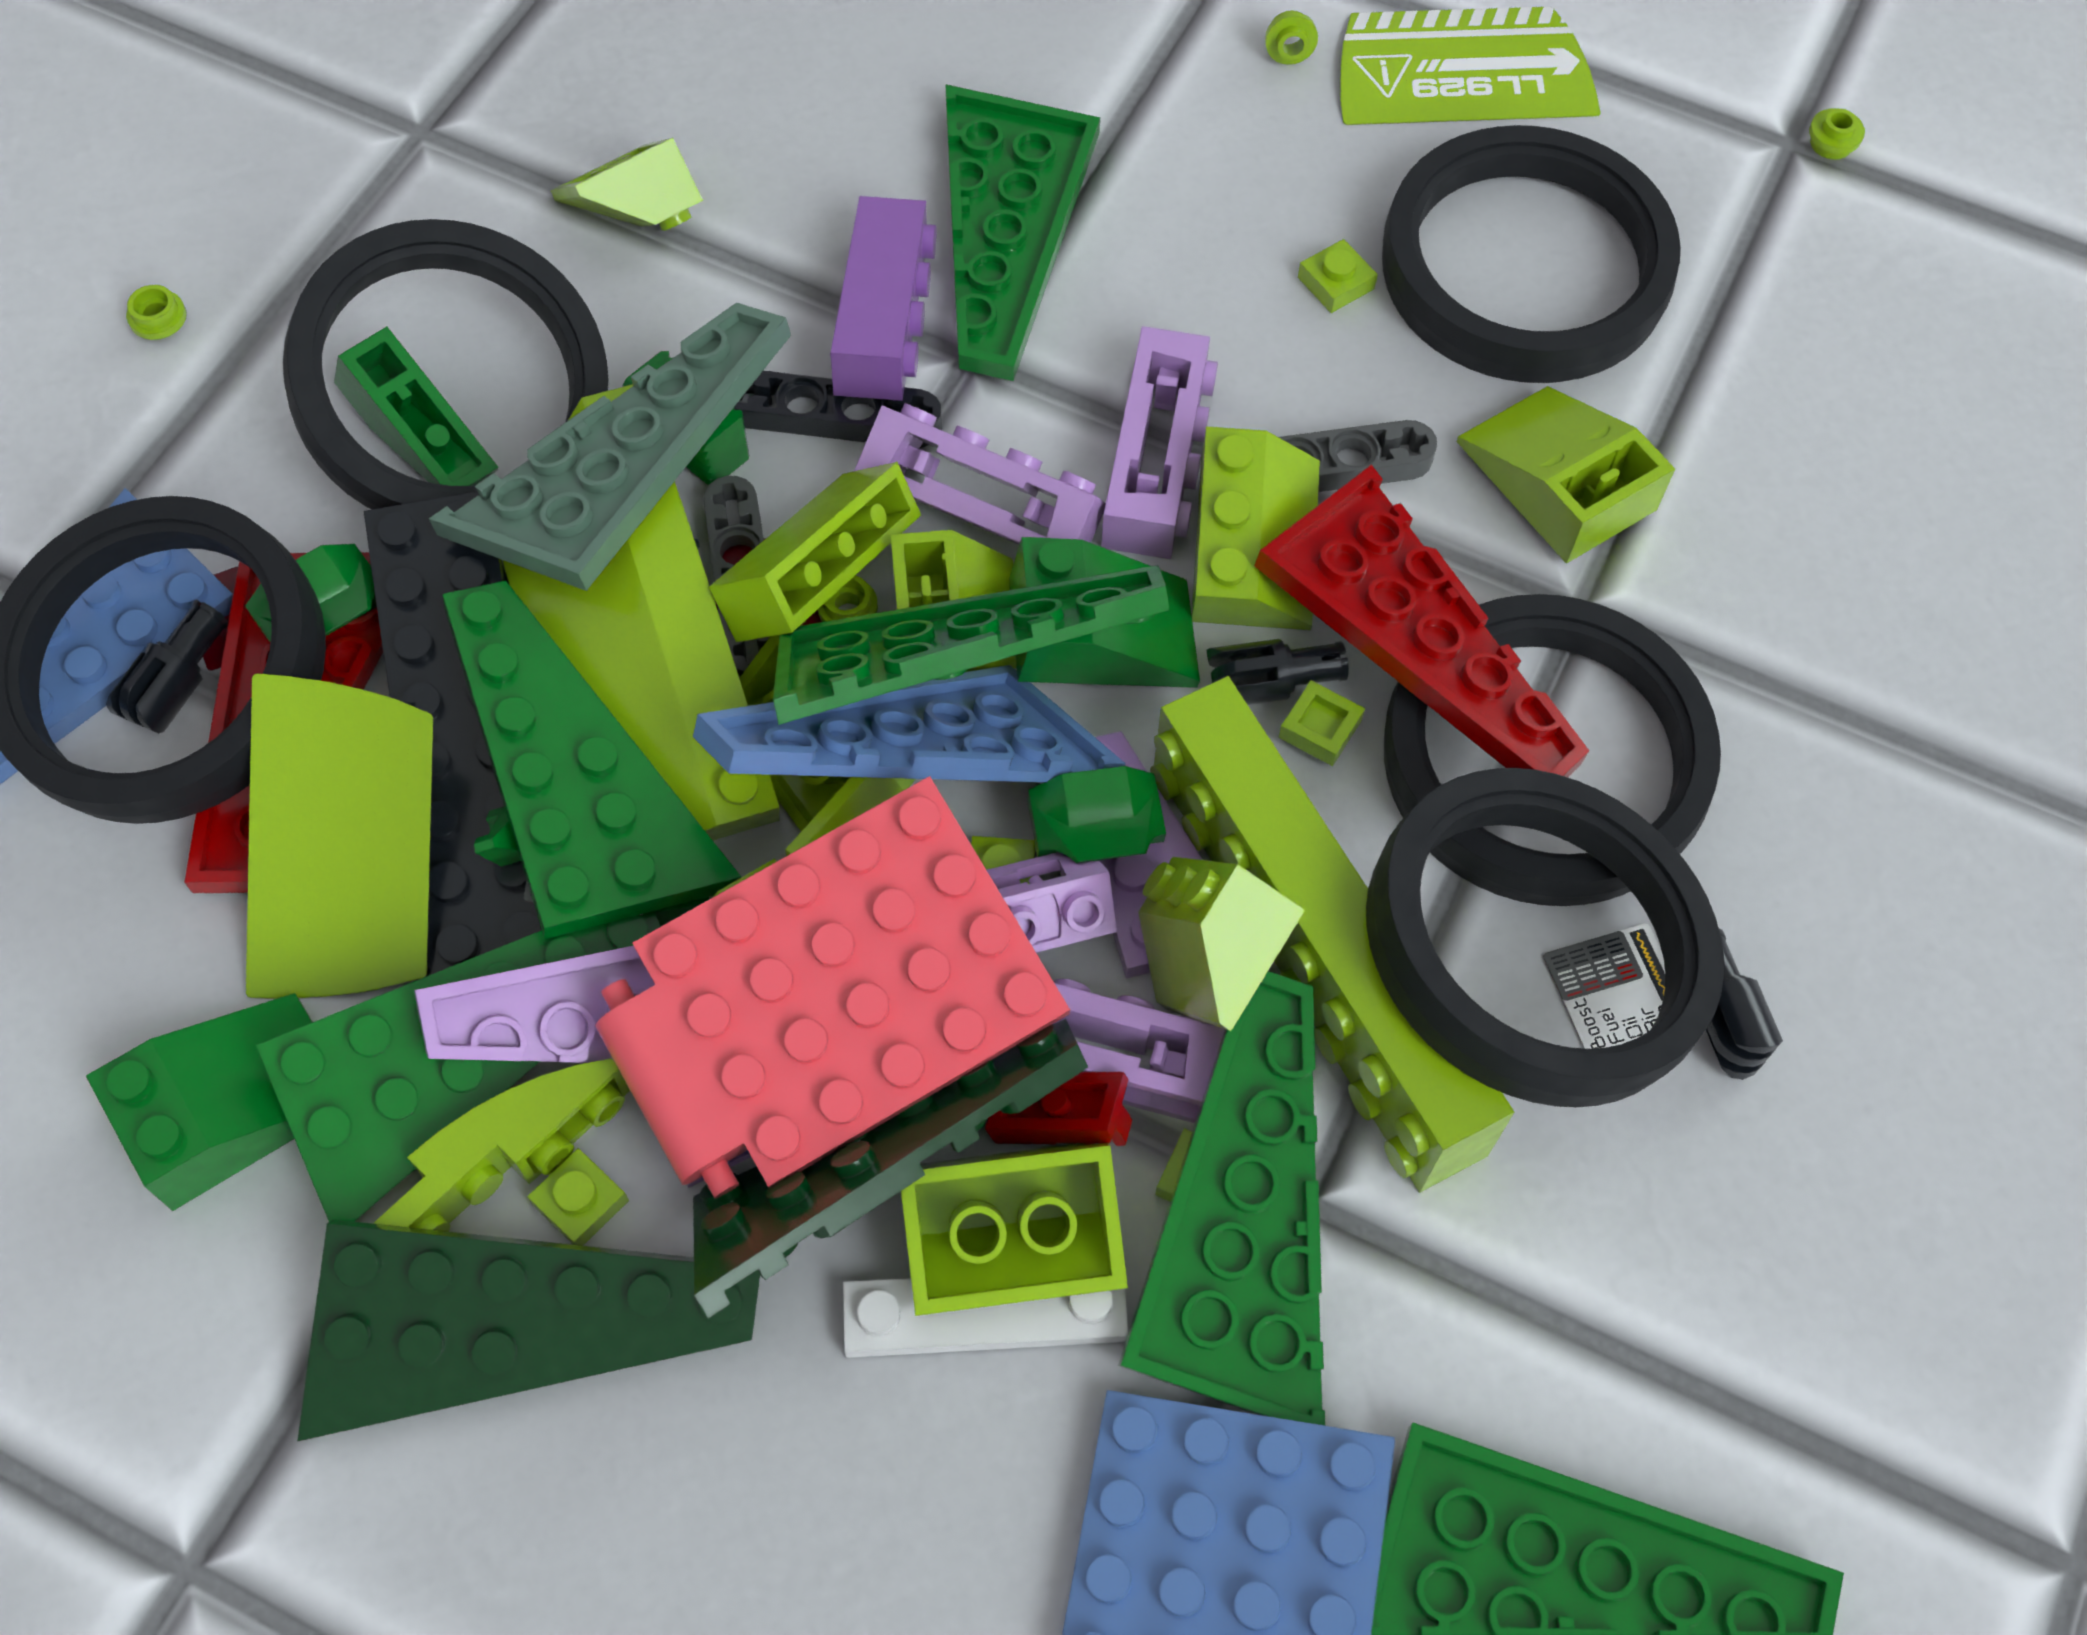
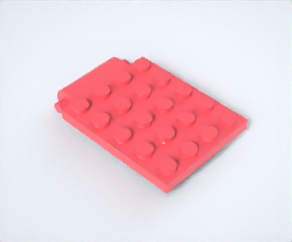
[595,776,1070,1199]

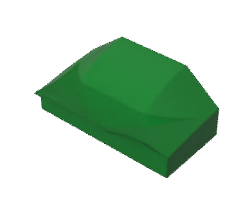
[245,543,377,643]
[1027,766,1166,863]

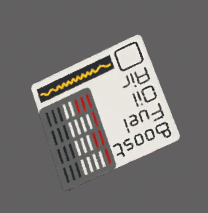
[1543,923,1665,1049]

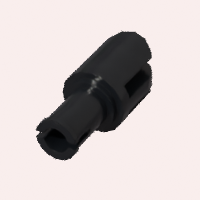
[106,600,229,734]
[1206,639,1349,705]
[1706,928,1783,1080]

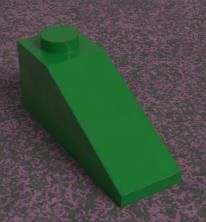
[334,326,498,486]

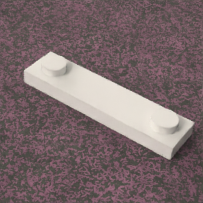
[843,1278,1128,1358]

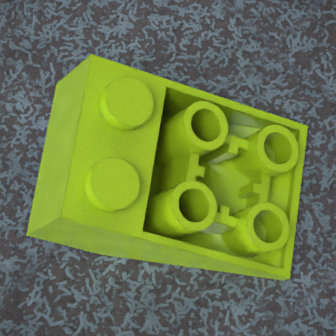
[1456,386,1675,564]

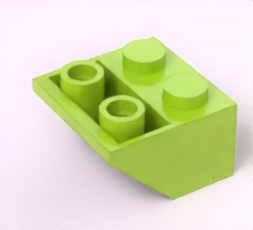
[890,530,1016,672]

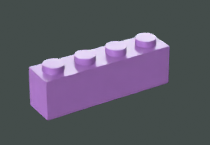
[830,196,937,401]

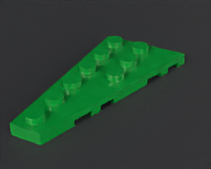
[945,84,1100,381]
[773,565,1169,725]
[1118,971,1325,1426]
[1372,1422,1844,1635]

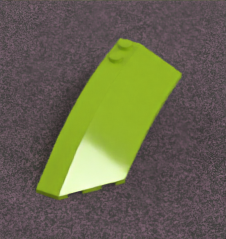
[503,384,780,841]

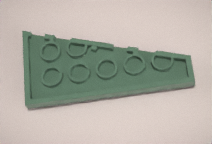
[429,302,791,591]

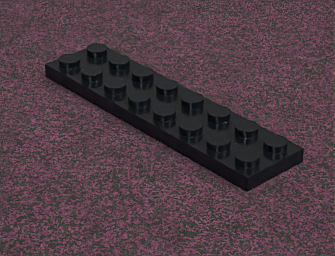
[363,492,542,975]

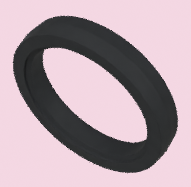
[1382,125,1681,383]
[283,219,609,510]
[0,496,326,824]
[1384,594,1721,906]
[1366,768,1724,1108]

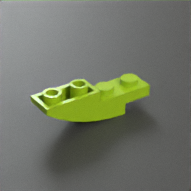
[373,1059,630,1232]

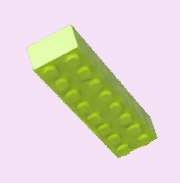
[1150,676,1515,1193]

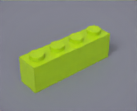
[709,462,921,642]

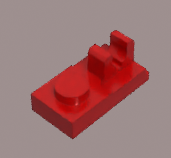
[985,1072,1132,1146]

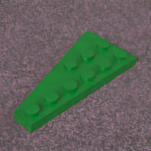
[442,581,741,939]
[256,911,661,1222]

